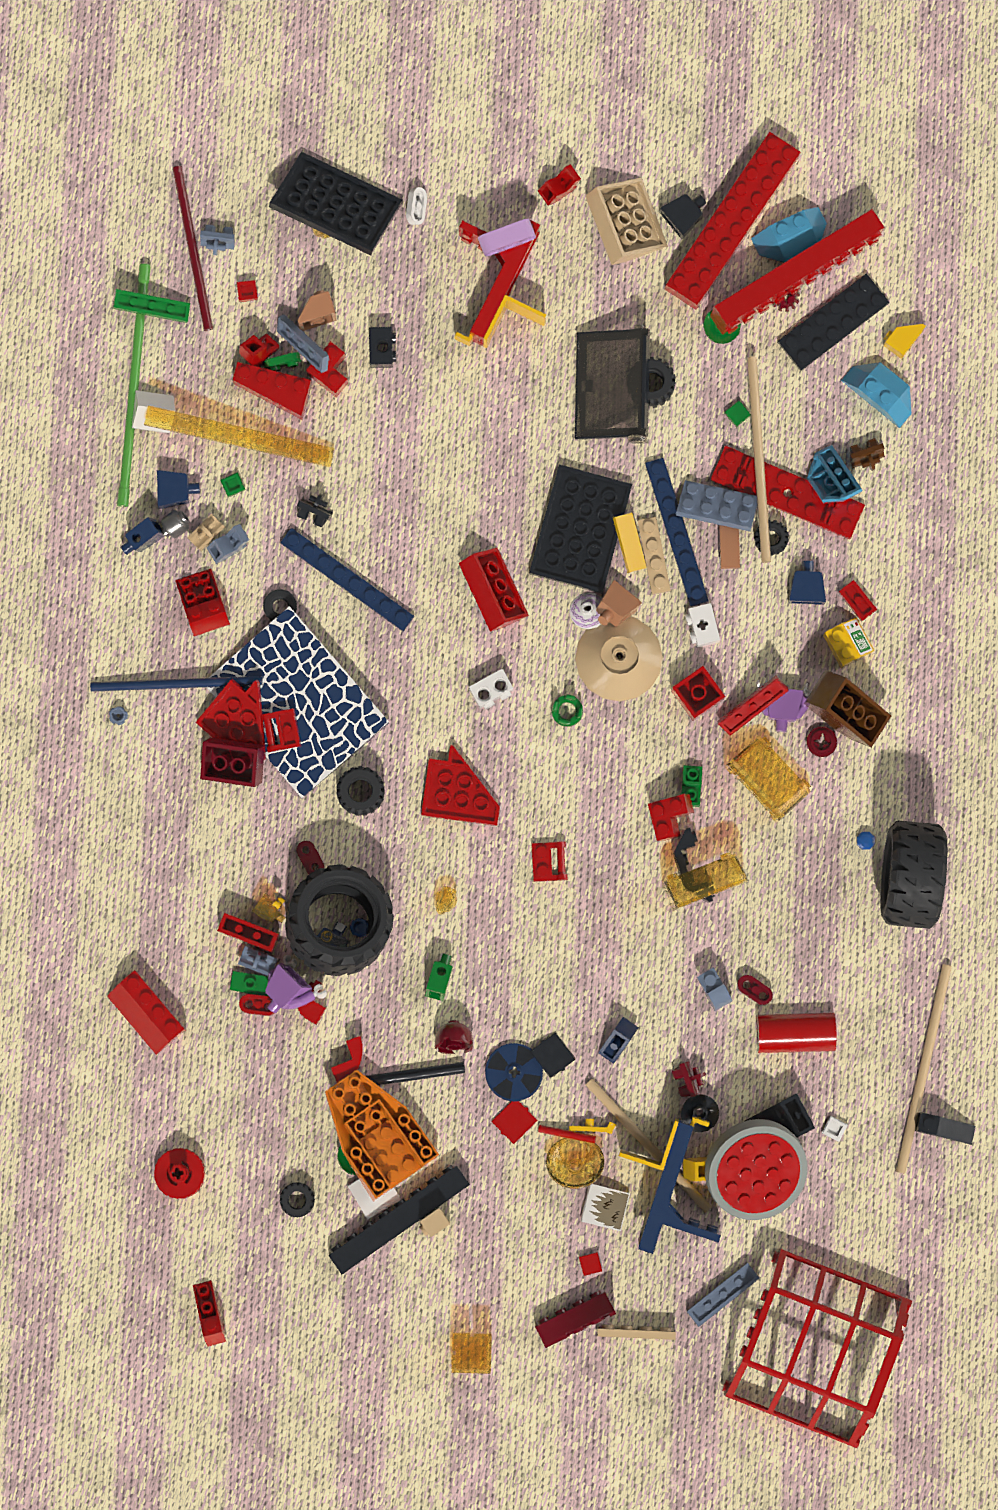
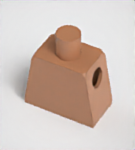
[596,580,642,626]

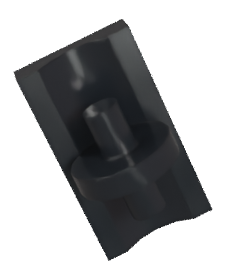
[297,493,333,527]

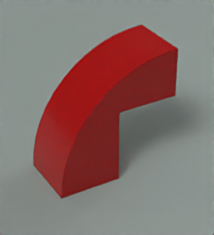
[331,1036,363,1083]

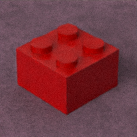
[671,666,726,721]

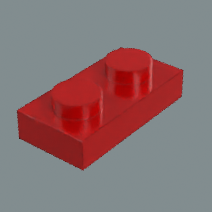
[838,580,877,622]

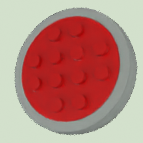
[705,1119,808,1220]

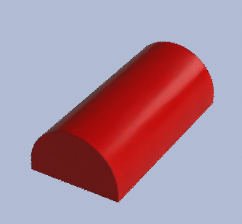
[757,1013,837,1053]

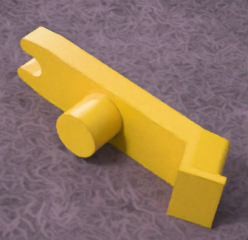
[569,1119,617,1134]

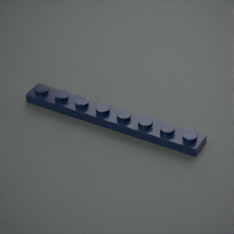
[645,458,709,607]
[280,528,415,632]

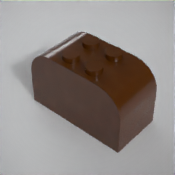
[804,670,891,748]

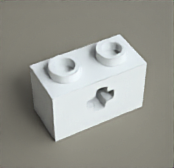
[685,603,720,648]

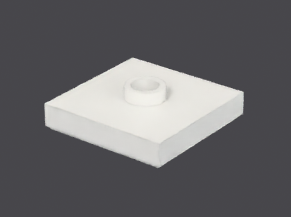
[348,1180,401,1220]

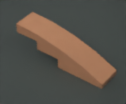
[719,525,740,569]

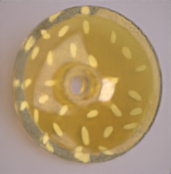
[546,1138,604,1189]

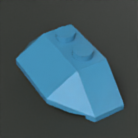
[751,207,827,263]
[841,362,912,428]
[807,445,862,503]

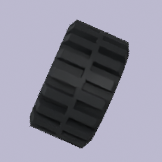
[627,357,676,408]
[336,766,385,816]

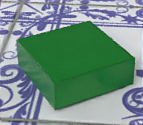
[724,401,751,428]
[220,472,245,498]

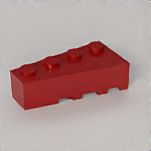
[233,362,312,421]

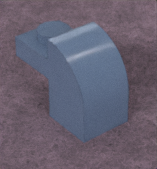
[207,524,249,564]
[696,967,732,1011]

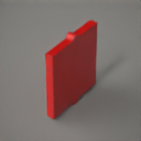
[491,1101,538,1144]

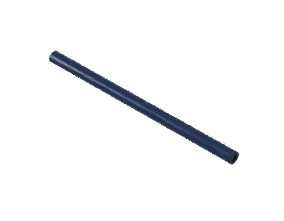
[90,676,263,692]

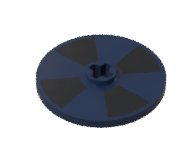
[485,1043,543,1102]

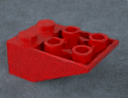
[175,568,230,636]

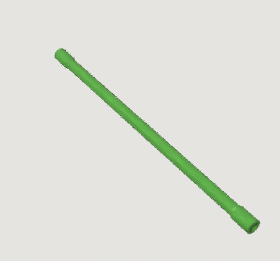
[117,264,151,507]

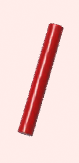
[538,1125,597,1144]

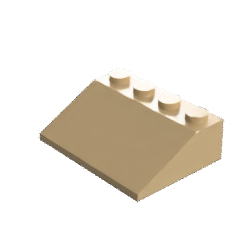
[585,178,668,265]

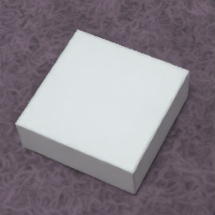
[822,1116,848,1142]

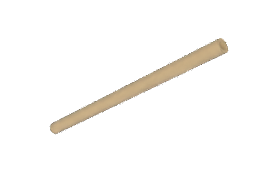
[585,1079,712,1213]

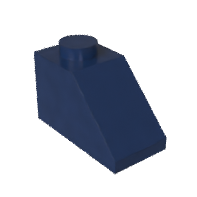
[598,1017,639,1064]

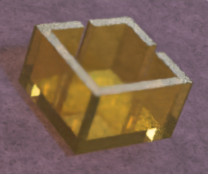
[451,1332,492,1374]

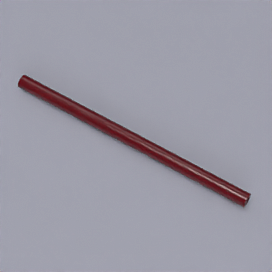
[172,166,213,331]

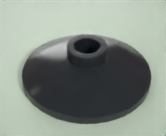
[681,1094,719,1133]

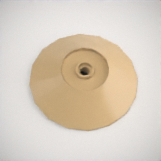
[575,617,663,701]

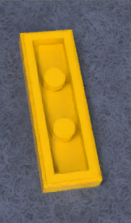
[613,513,647,573]

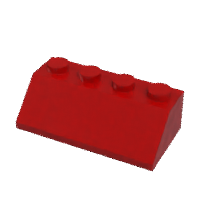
[458,547,529,632]
[107,970,186,1055]

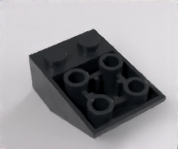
[744,1094,815,1138]

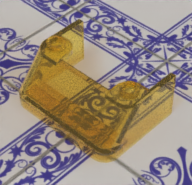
[662,852,748,912]

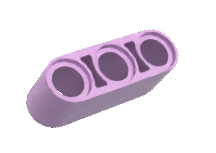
[478,219,536,256]

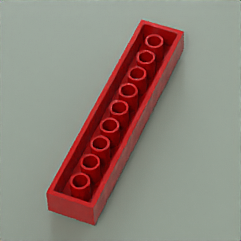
[665,132,801,310]
[710,209,885,335]

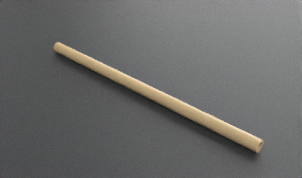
[747,357,771,563]
[896,964,952,1174]

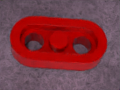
[239,994,275,1016]

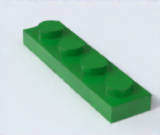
[112,289,191,323]

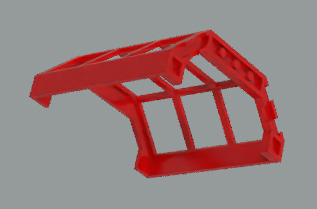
[722,1248,912,1448]

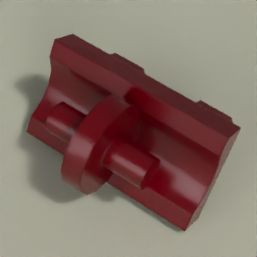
[672,1061,706,1097]

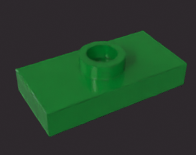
[230,971,268,996]

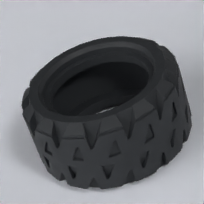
[880,820,948,929]
[285,864,394,976]

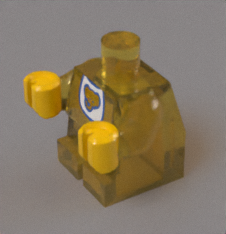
[252,893,286,923]

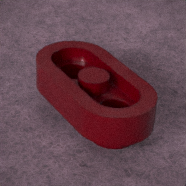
[296,841,325,874]
[737,975,773,1005]

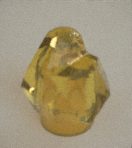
[434,886,457,915]

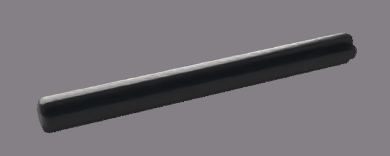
[366,1062,465,1085]

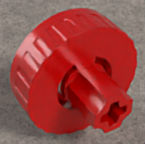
[154,1148,206,1199]

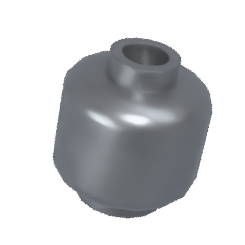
[161,510,190,539]

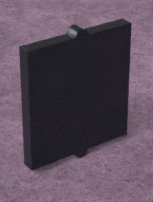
[530,1032,576,1078]

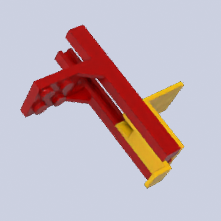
[455,218,546,348]

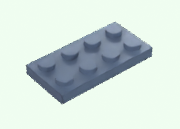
[676,480,757,532]

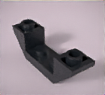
[673,827,715,903]

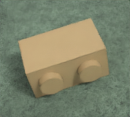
[419,1208,450,1237]

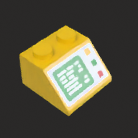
[823,618,874,668]

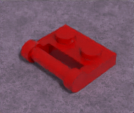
[262,708,301,753]
[531,841,568,882]

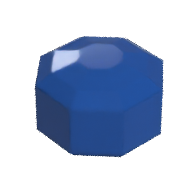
[856,832,875,850]
[350,918,369,937]

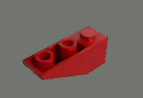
[192,1280,226,1347]

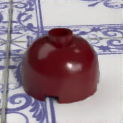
[435,1020,473,1054]

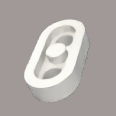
[406,187,427,225]

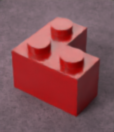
[306,341,348,398]
[648,794,694,841]

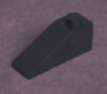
[915,1112,976,1145]

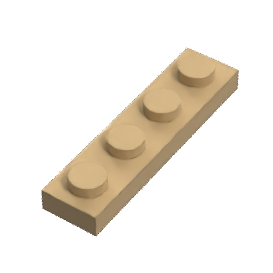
[637,517,671,595]
[597,1324,676,1340]

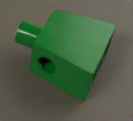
[425,953,453,1001]

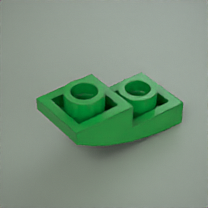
[681,765,703,807]

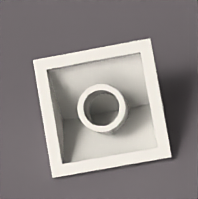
[132,390,175,433]

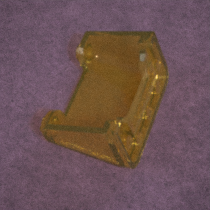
[724,736,811,824]

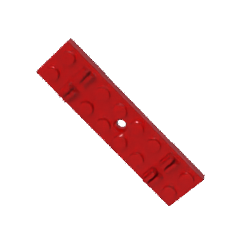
[710,445,865,540]

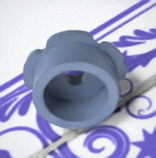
[109,706,128,725]

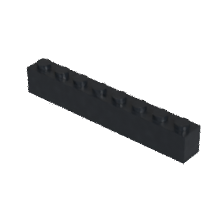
[328,1165,470,1275]

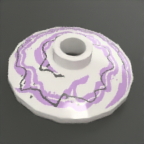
[569,592,602,629]

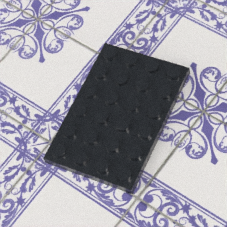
[269,151,403,256]
[529,464,632,594]

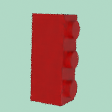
[217,913,279,953]

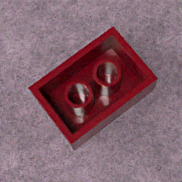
[200,737,265,787]

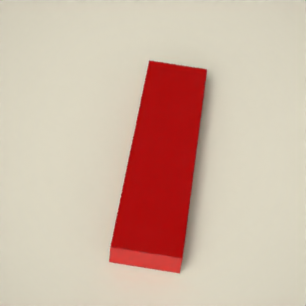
[717,675,789,736]

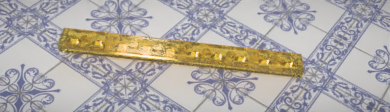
[144,406,334,467]

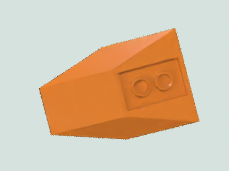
[325,1070,439,1202]

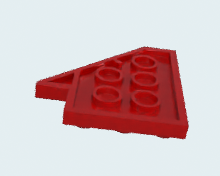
[195,679,266,760]
[421,745,500,826]

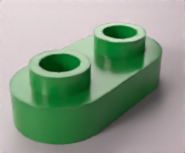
[263,352,302,371]

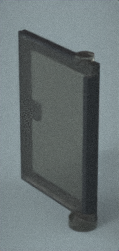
[575,324,650,444]

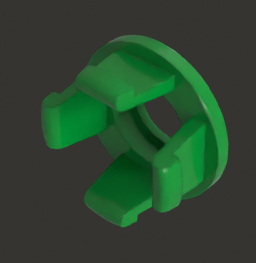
[552,694,583,727]

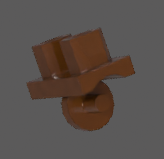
[850,438,885,471]

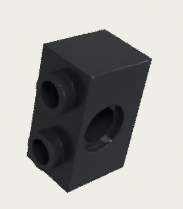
[369,327,397,368]

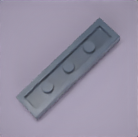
[277,314,329,373]
[686,1263,760,1327]

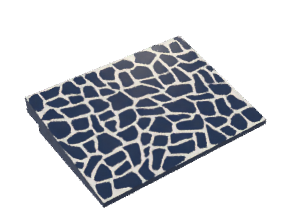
[207,606,389,798]

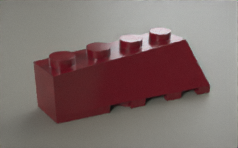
[535,1290,616,1348]

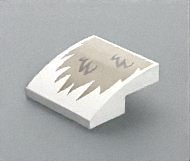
[580,1183,630,1231]

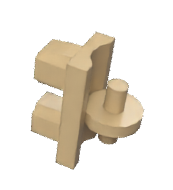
[187,514,225,551]

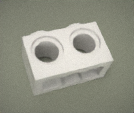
[469,669,513,710]

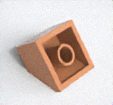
[298,290,337,331]

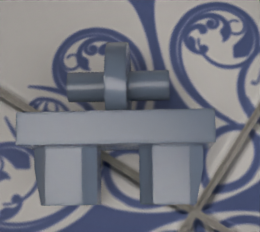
[200,225,235,255]
[238,946,277,976]

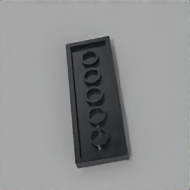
[777,273,890,371]

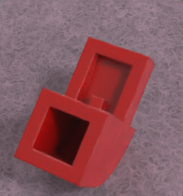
[538,164,581,206]
[239,333,279,367]
[298,980,326,1025]

